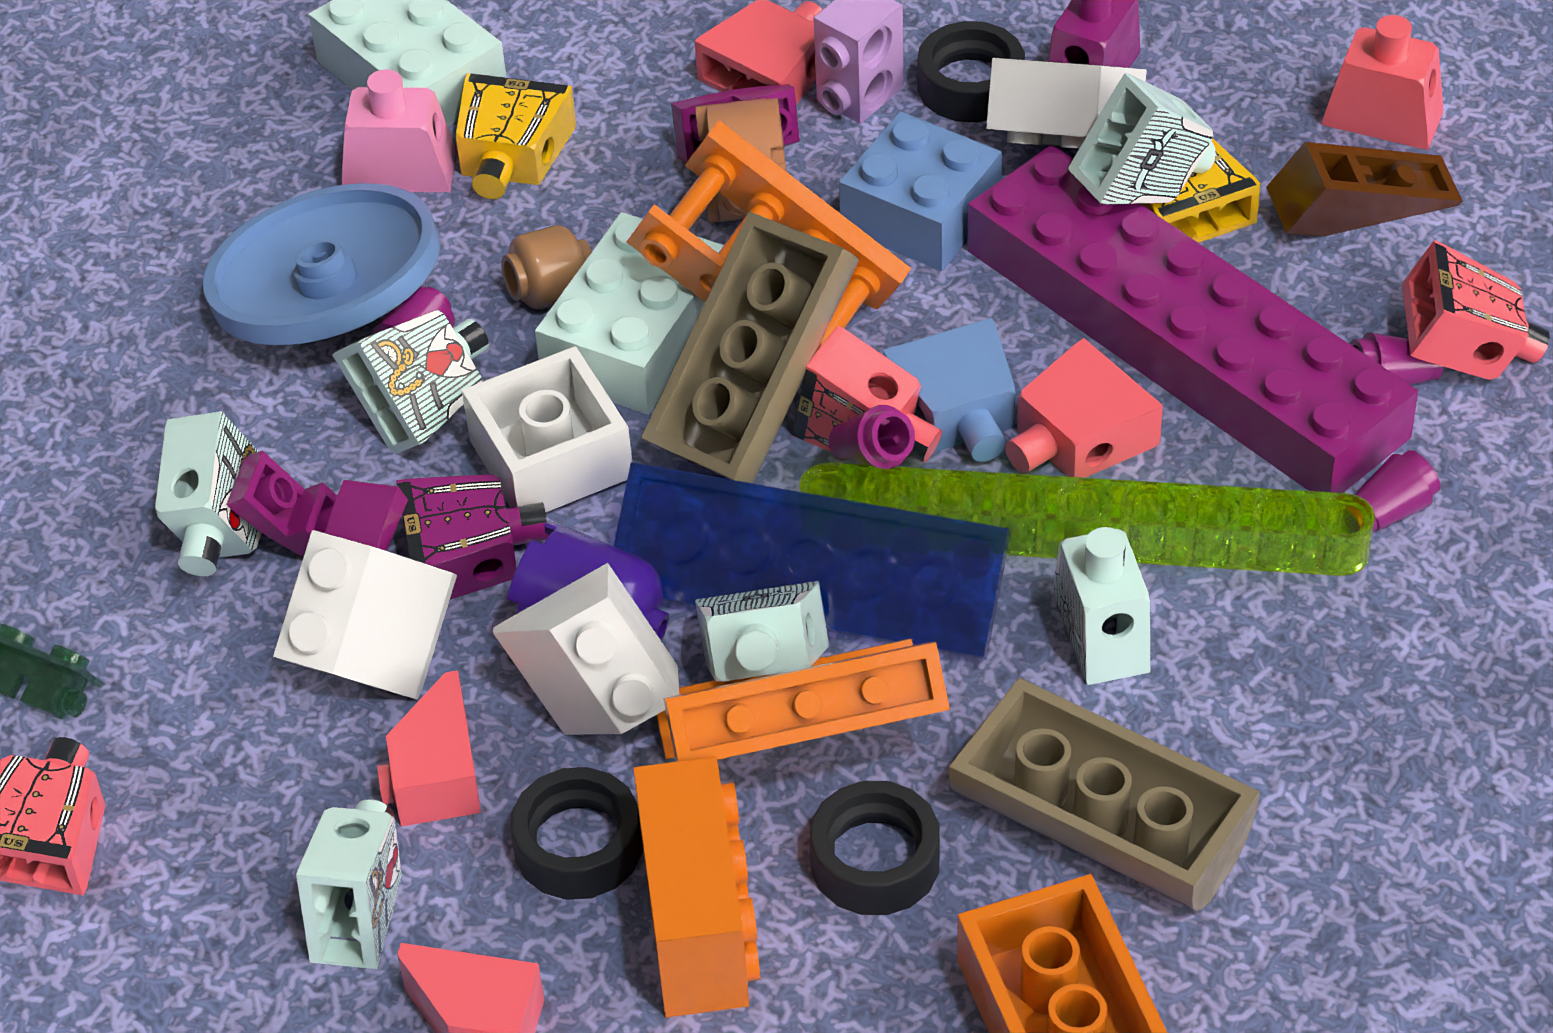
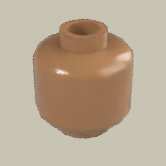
[501,225,592,310]

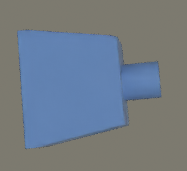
[883,318,1016,462]

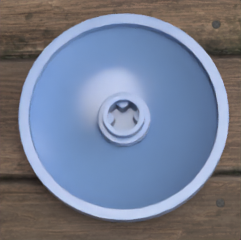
[203,183,440,345]

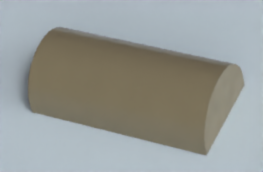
[641,211,859,489]
[949,677,1260,911]

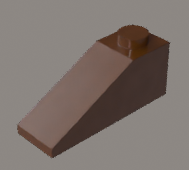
[1266,142,1463,237]

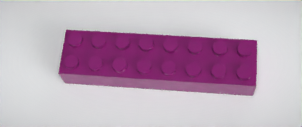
[968,144,1419,505]

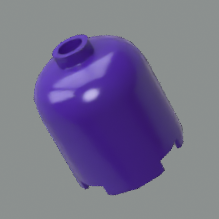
[506,521,669,641]

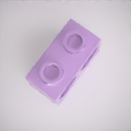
[813,0,904,124]

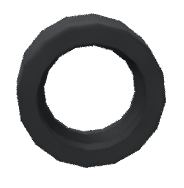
[917,21,1025,123]
[511,767,642,900]
[810,781,940,915]

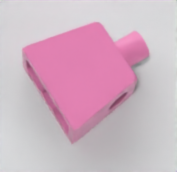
[342,69,457,192]

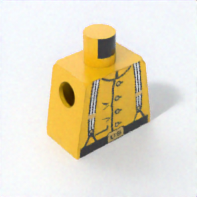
[456,73,576,199]
[1140,139,1260,243]

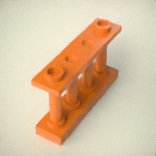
[626,120,911,354]
[656,639,950,762]

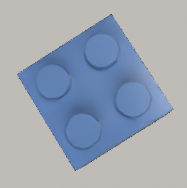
[839,111,1002,271]

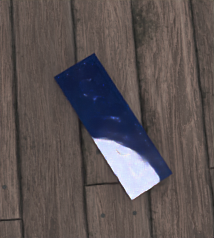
[613,462,1011,660]

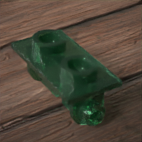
[0,623,105,719]

